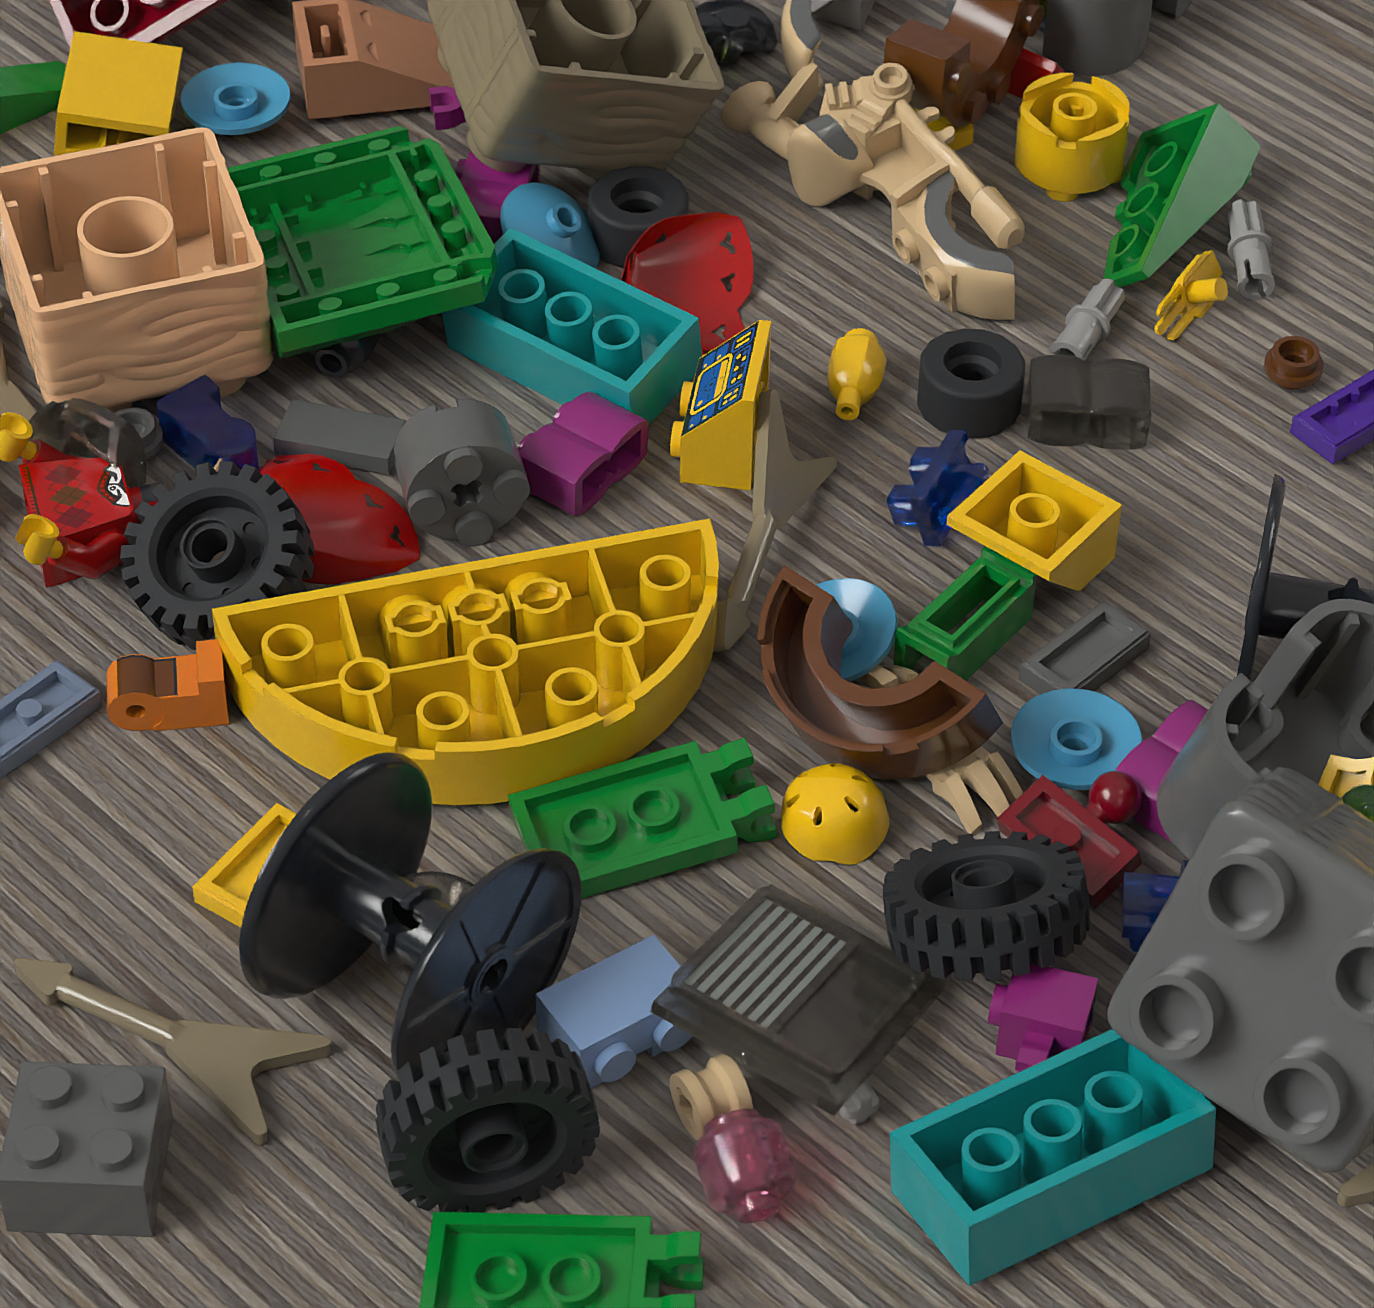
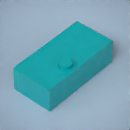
[442,228,702,426]
[890,1029,1216,1286]

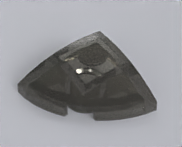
[29,398,147,488]

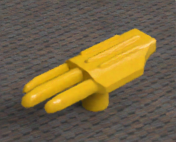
[1154,250,1228,340]

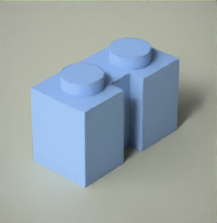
[536,935,700,1089]

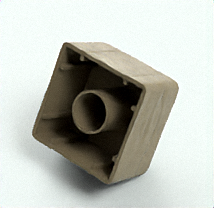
[427,0,724,180]

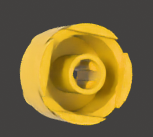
[1014,73,1130,202]

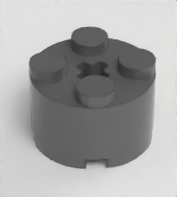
[394,399,530,547]

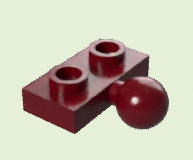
[997,771,1142,909]

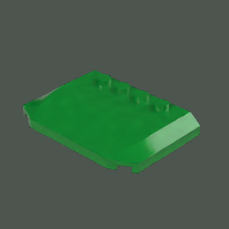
[227,126,498,359]

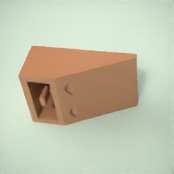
[292,0,454,119]

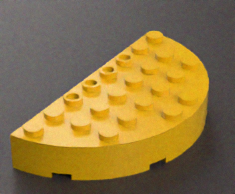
[212,518,719,805]

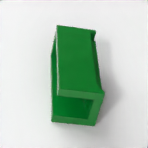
[893,546,1037,681]

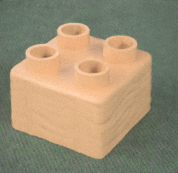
[0,127,273,424]

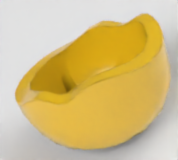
[781,763,890,865]

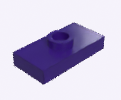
[1290,369,1374,464]

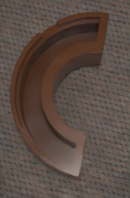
[884,0,1044,127]
[757,565,1003,779]

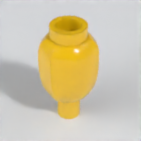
[827,328,887,420]

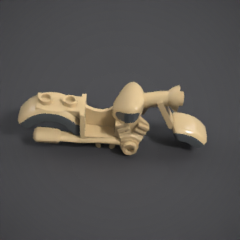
[721,0,1025,320]

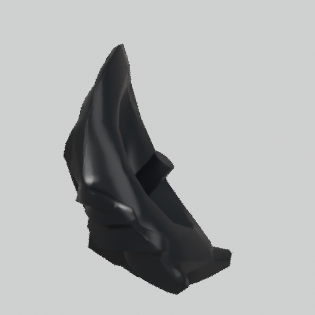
[695,0,778,67]

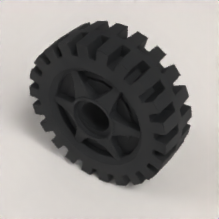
[120,461,315,650]
[882,831,1090,981]
[375,1028,600,1213]

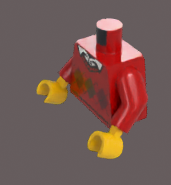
[0,412,164,588]

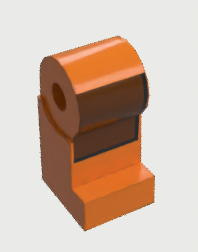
[106,639,229,731]

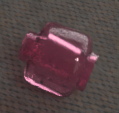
[693,1109,797,1223]

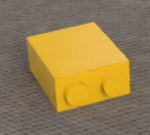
[54,31,182,156]

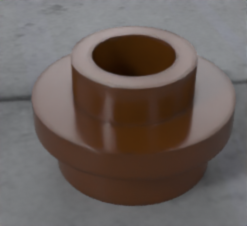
[1264,336,1324,389]

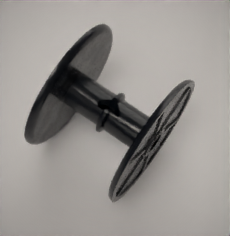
[1237,474,1374,680]
[239,752,582,1081]

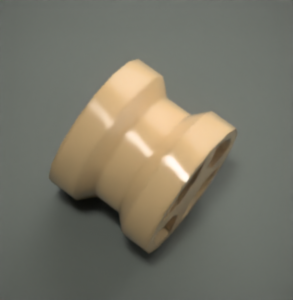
[670,1053,753,1141]

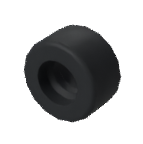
[588,166,689,268]
[917,328,1025,438]

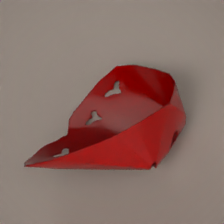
[621,212,754,356]
[259,453,420,585]

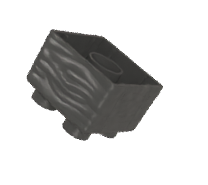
[1107,767,1374,1173]

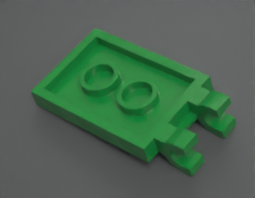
[508,738,777,899]
[419,1212,705,1308]

